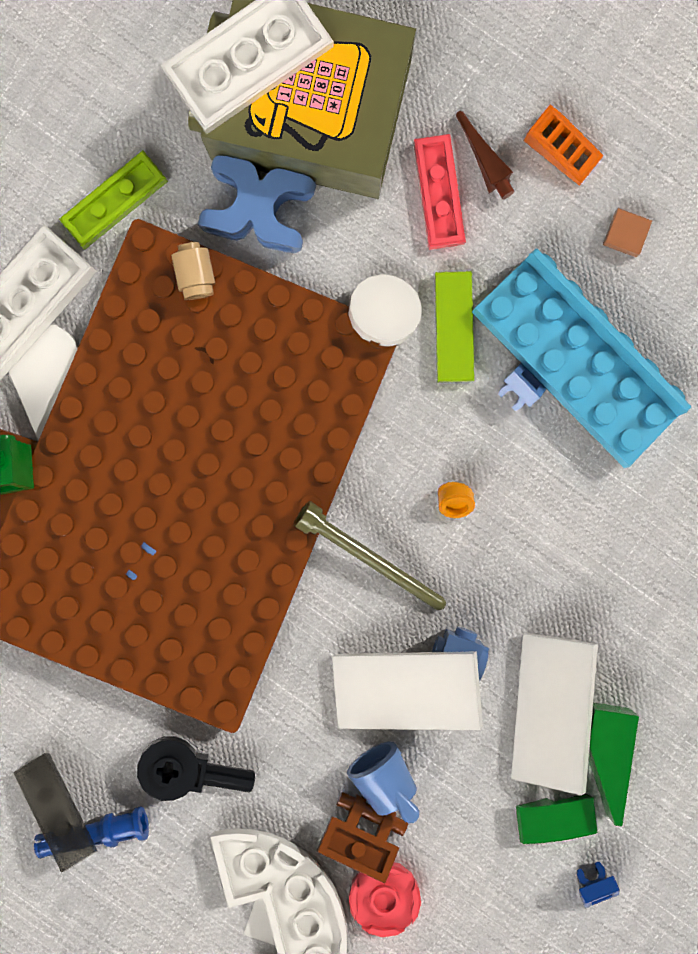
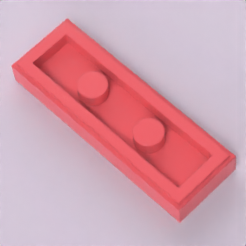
[413,134,466,250]

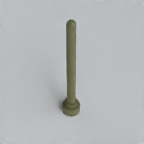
[293,501,446,610]

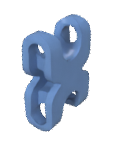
[197,156,316,253]

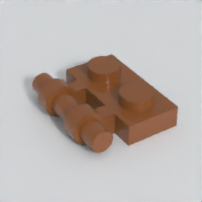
[317,792,408,883]

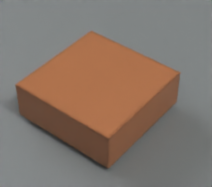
[603,208,652,257]

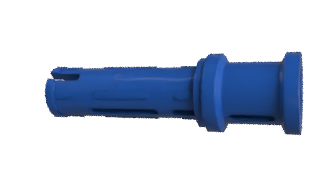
[34,806,149,859]

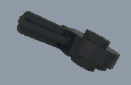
[137,736,255,801]

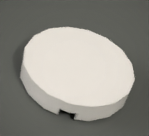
[348,274,422,347]

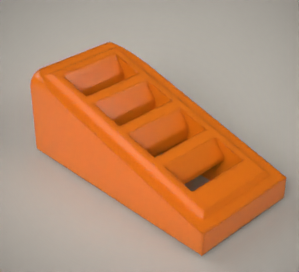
[523,104,604,186]

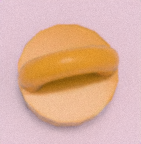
[438,482,475,518]

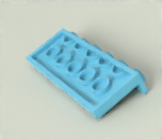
[472,249,691,468]

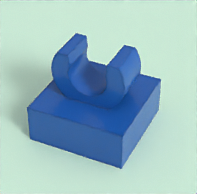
[577,862,620,908]

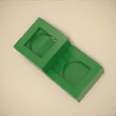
[516,794,598,844]

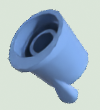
[347,741,420,823]

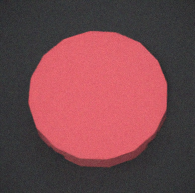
[349,862,421,937]

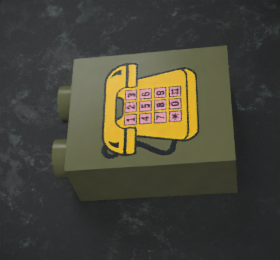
[188,0,416,199]

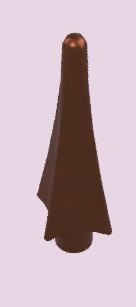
[456,110,515,200]

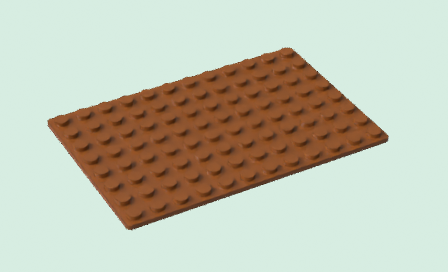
[0,219,396,733]

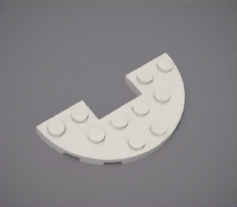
[210,829,347,954]

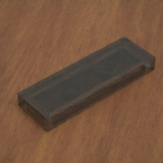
[13,753,98,873]

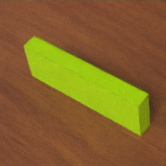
[59,150,168,250]
[434,271,474,383]

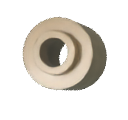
[171,242,215,300]

